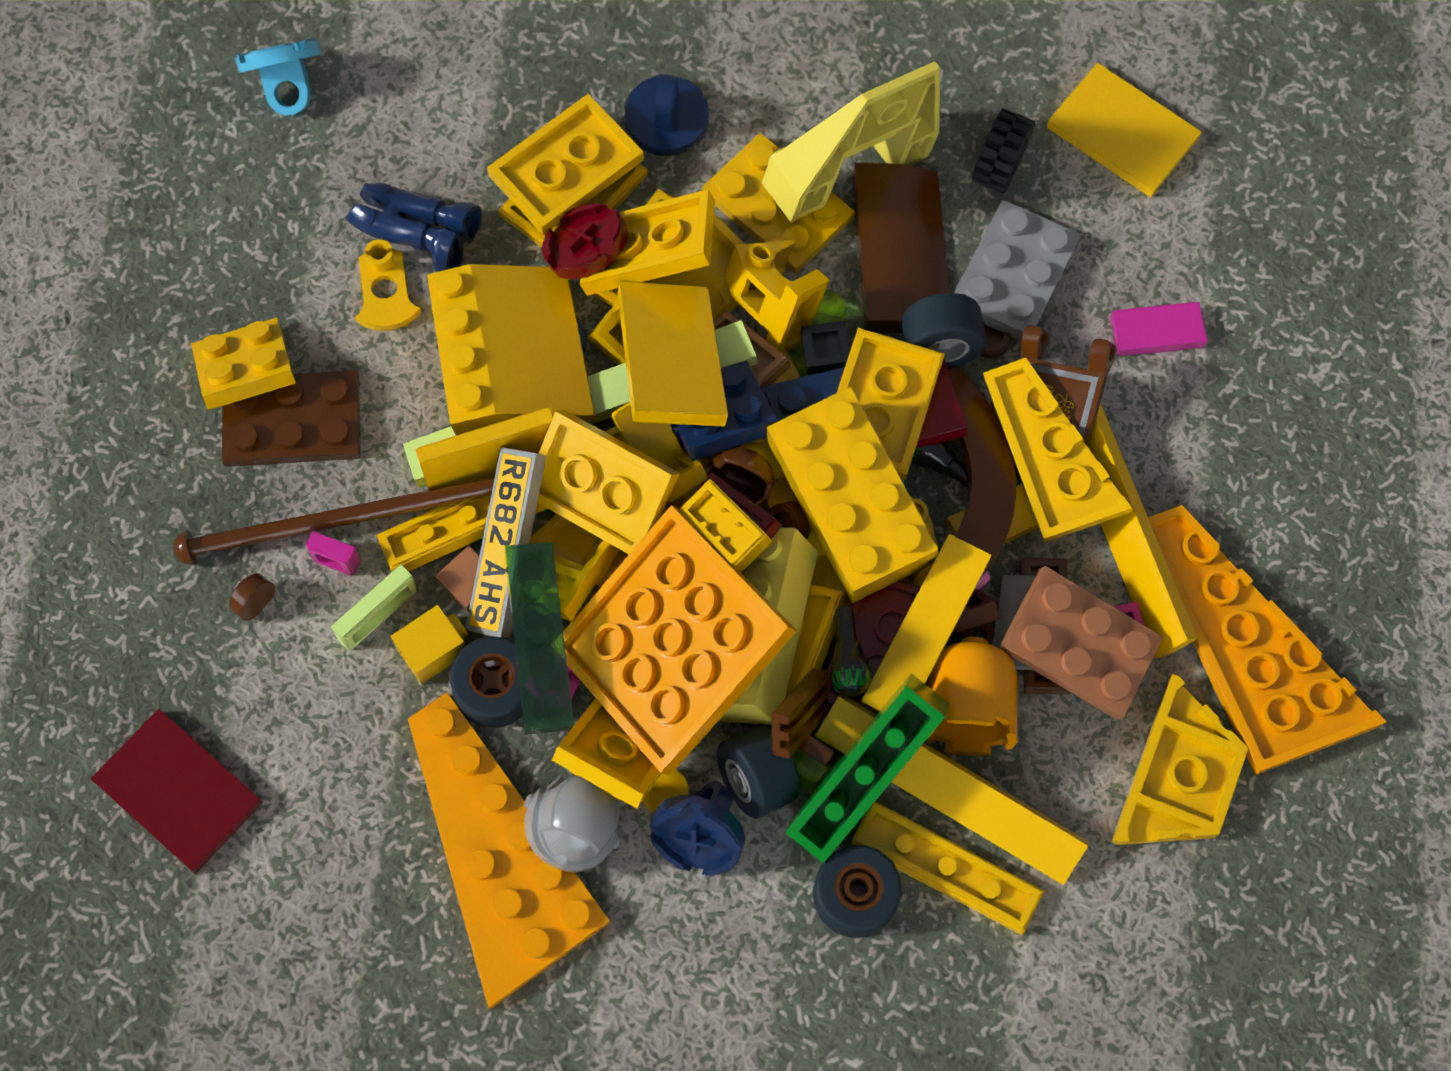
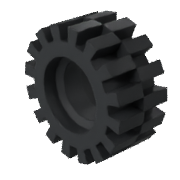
[971,108,1035,194]

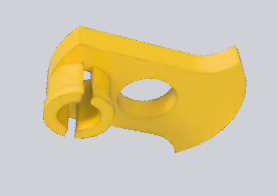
[355,239,421,331]

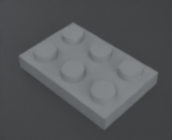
[954,199,1082,341]

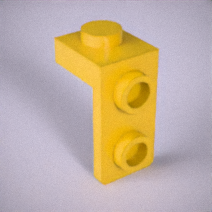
[611,402,708,503]

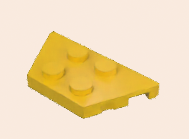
[1111,674,1248,845]

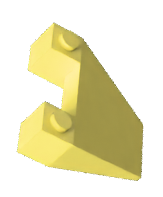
[762,61,940,222]

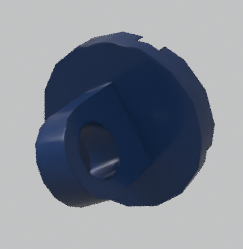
[624,74,709,156]
[649,780,746,876]

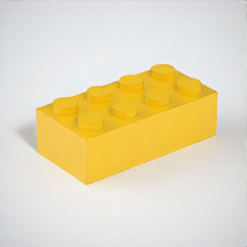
[767,386,939,604]

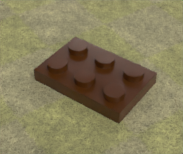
[222,370,361,467]

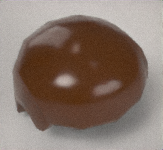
[701,446,775,506]

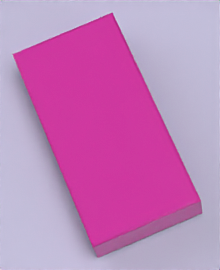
[1110,302,1208,356]

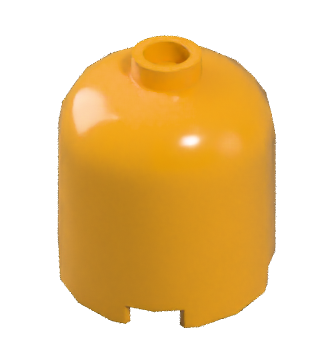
[925,637,1018,756]

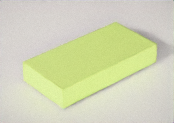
[331,564,417,650]

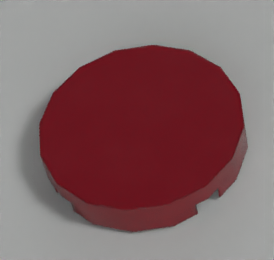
[541,203,629,280]

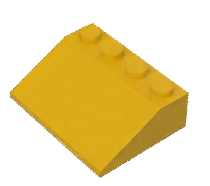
[427,264,596,435]

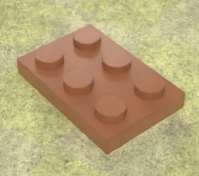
[999,566,1163,720]

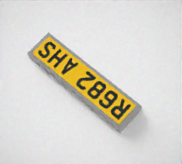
[465,447,546,640]

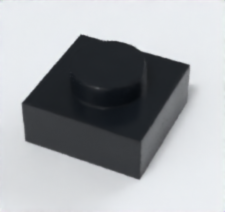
[800,321,851,374]

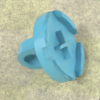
[235,38,322,115]

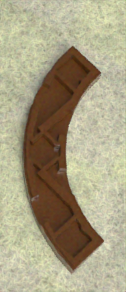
[937,365,1016,579]

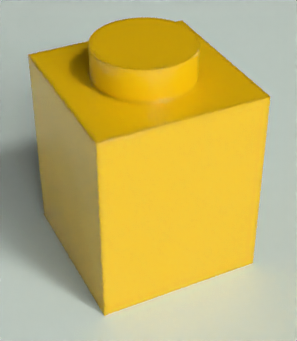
[390,605,469,685]

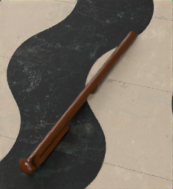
[173,477,495,565]

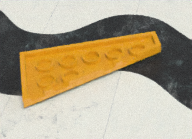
[1148,505,1387,775]
[408,692,610,1010]

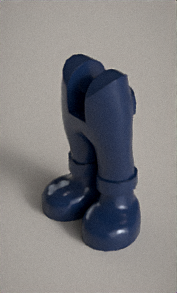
[347,183,482,272]

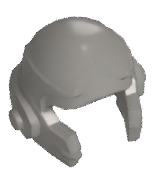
[524,776,622,873]

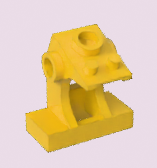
[724,239,829,353]

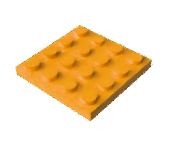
[551,505,797,775]

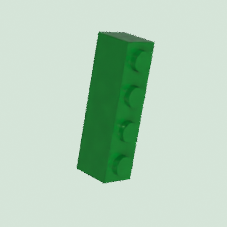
[785,673,949,863]

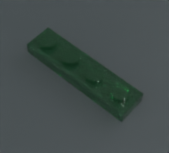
[504,542,574,735]

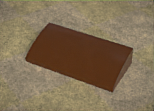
[852,163,950,333]

